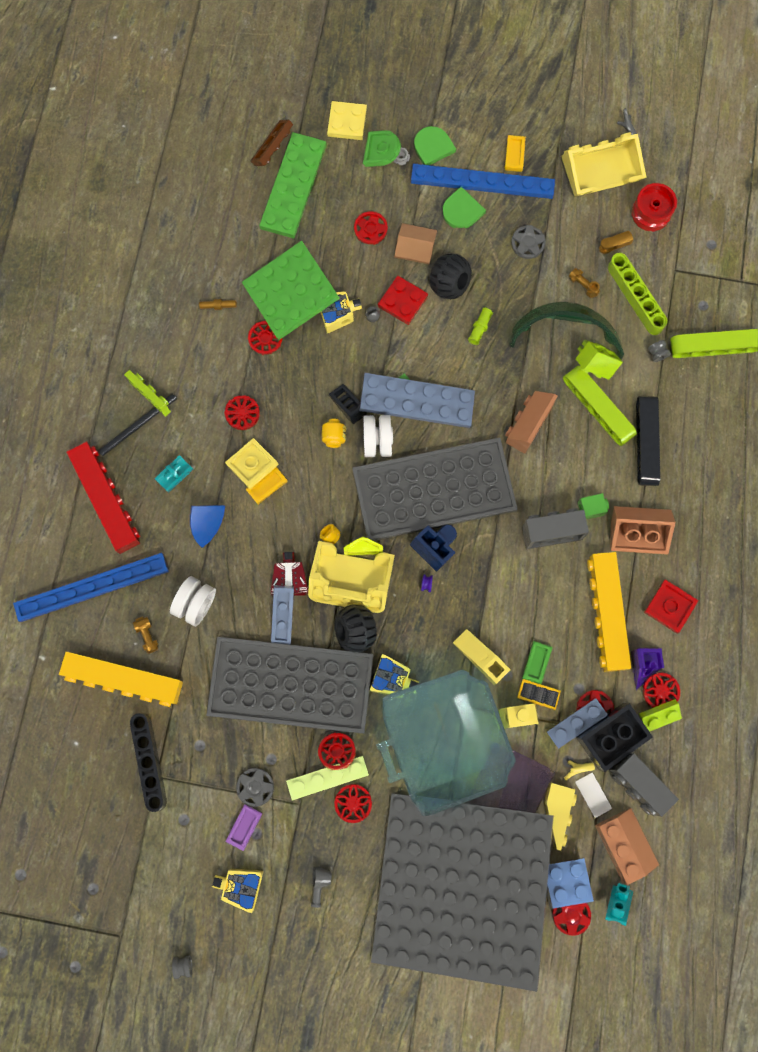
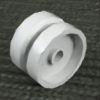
[364,415,393,457]
[170,576,216,627]

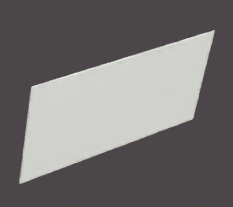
[575,773,612,818]

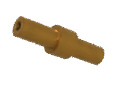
[199,299,237,310]

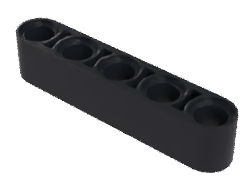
[636,396,660,486]
[130,713,167,812]

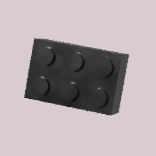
[576,703,653,772]

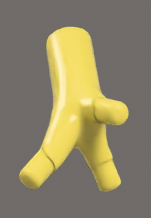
[564,760,595,780]

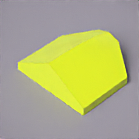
[344,537,383,556]

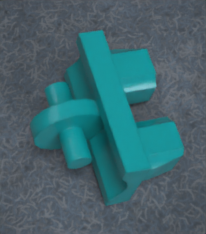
[155,455,193,493]
[605,883,633,926]

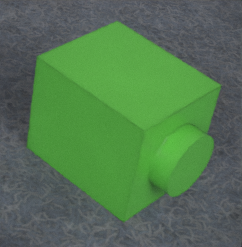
[577,493,609,520]

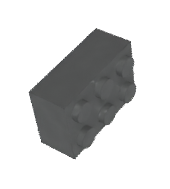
[522,508,589,550]
[609,753,679,817]

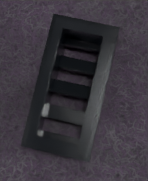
[329,384,367,424]

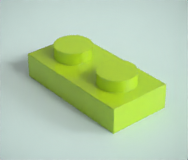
[639,699,682,732]

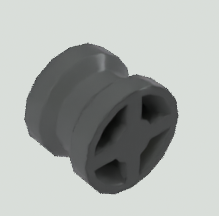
[648,340,671,362]
[172,955,193,979]

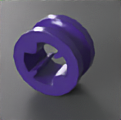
[421,574,433,593]

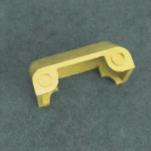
[308,541,395,613]

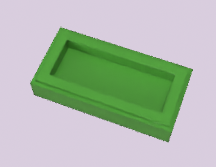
[522,641,553,684]

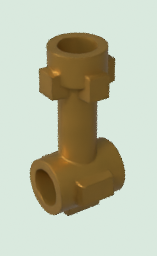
[569,268,600,298]
[132,616,158,654]

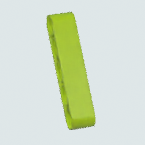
[608,253,667,335]
[670,329,758,358]
[563,365,637,446]

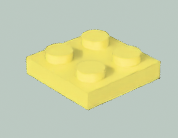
[327,101,367,140]
[225,438,279,489]

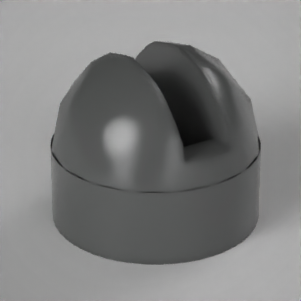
[365,306,380,322]

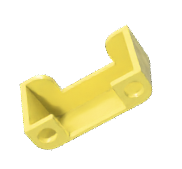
[561,132,647,197]

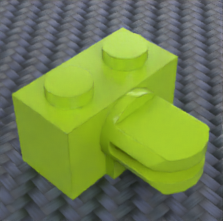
[576,340,623,380]

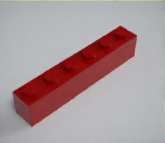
[66,442,141,554]

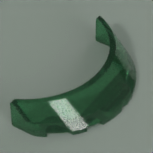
[510,302,624,360]

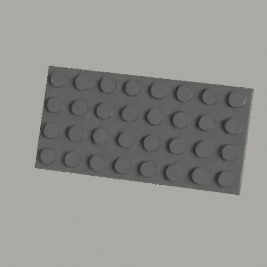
[352,438,518,541]
[206,637,373,734]

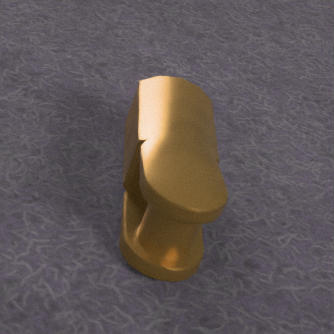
[599,231,633,254]

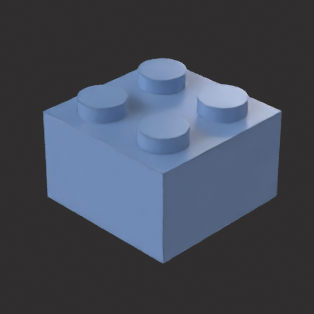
[547,858,594,909]

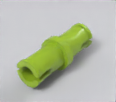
[468,308,493,345]

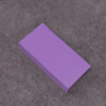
[225,804,263,851]

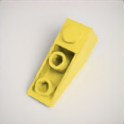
[453,629,510,685]
[544,783,577,851]

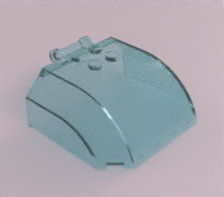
[376,670,516,816]

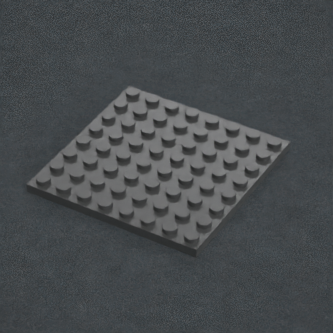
[371,793,554,992]

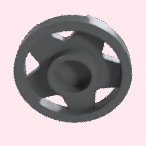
[511,225,546,259]
[236,768,274,807]

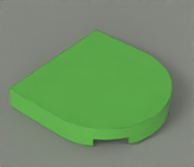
[414,126,456,165]
[363,130,401,167]
[443,187,486,228]

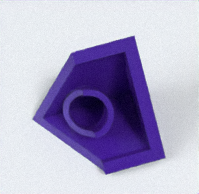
[631,648,664,690]

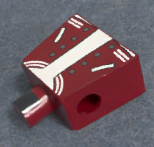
[271,552,308,597]

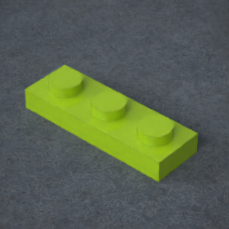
[124,370,171,417]

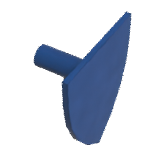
[190,505,225,548]

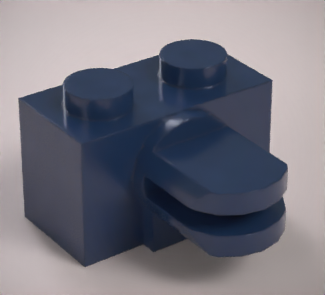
[410,524,457,572]

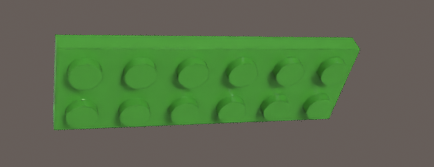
[259,132,327,239]

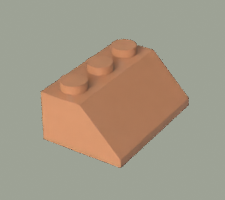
[505,391,558,454]
[610,506,676,554]
[595,808,659,885]

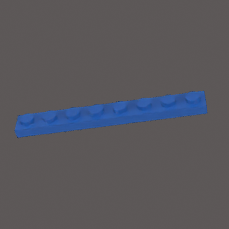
[411,164,555,199]
[13,553,169,622]

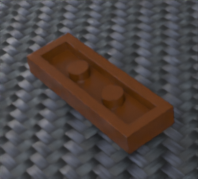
[251,119,293,166]

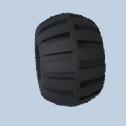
[429,253,472,300]
[334,604,377,653]

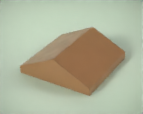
[394,223,437,265]

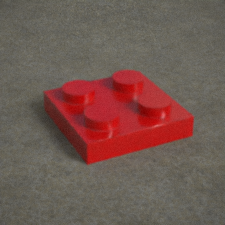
[378,275,428,325]
[644,580,699,634]

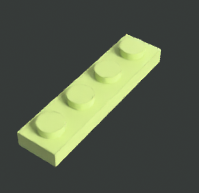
[286,756,369,800]

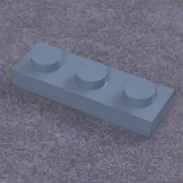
[271,585,294,645]
[547,698,608,749]

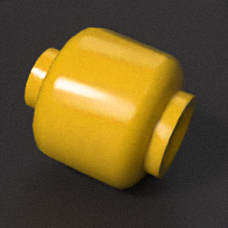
[321,419,346,448]

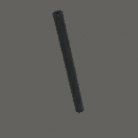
[98,393,177,456]

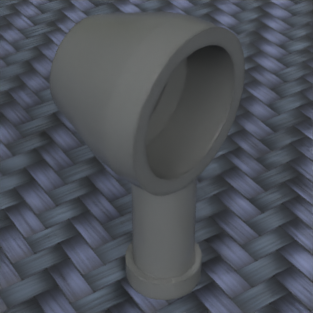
[311,867,331,908]

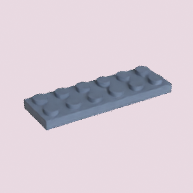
[359,373,475,428]

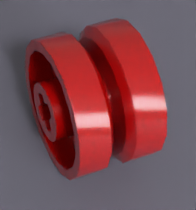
[632,183,677,232]

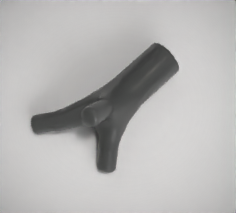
[617,108,637,135]

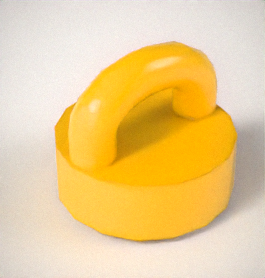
[320,524,340,545]

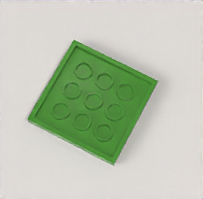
[242,241,340,340]

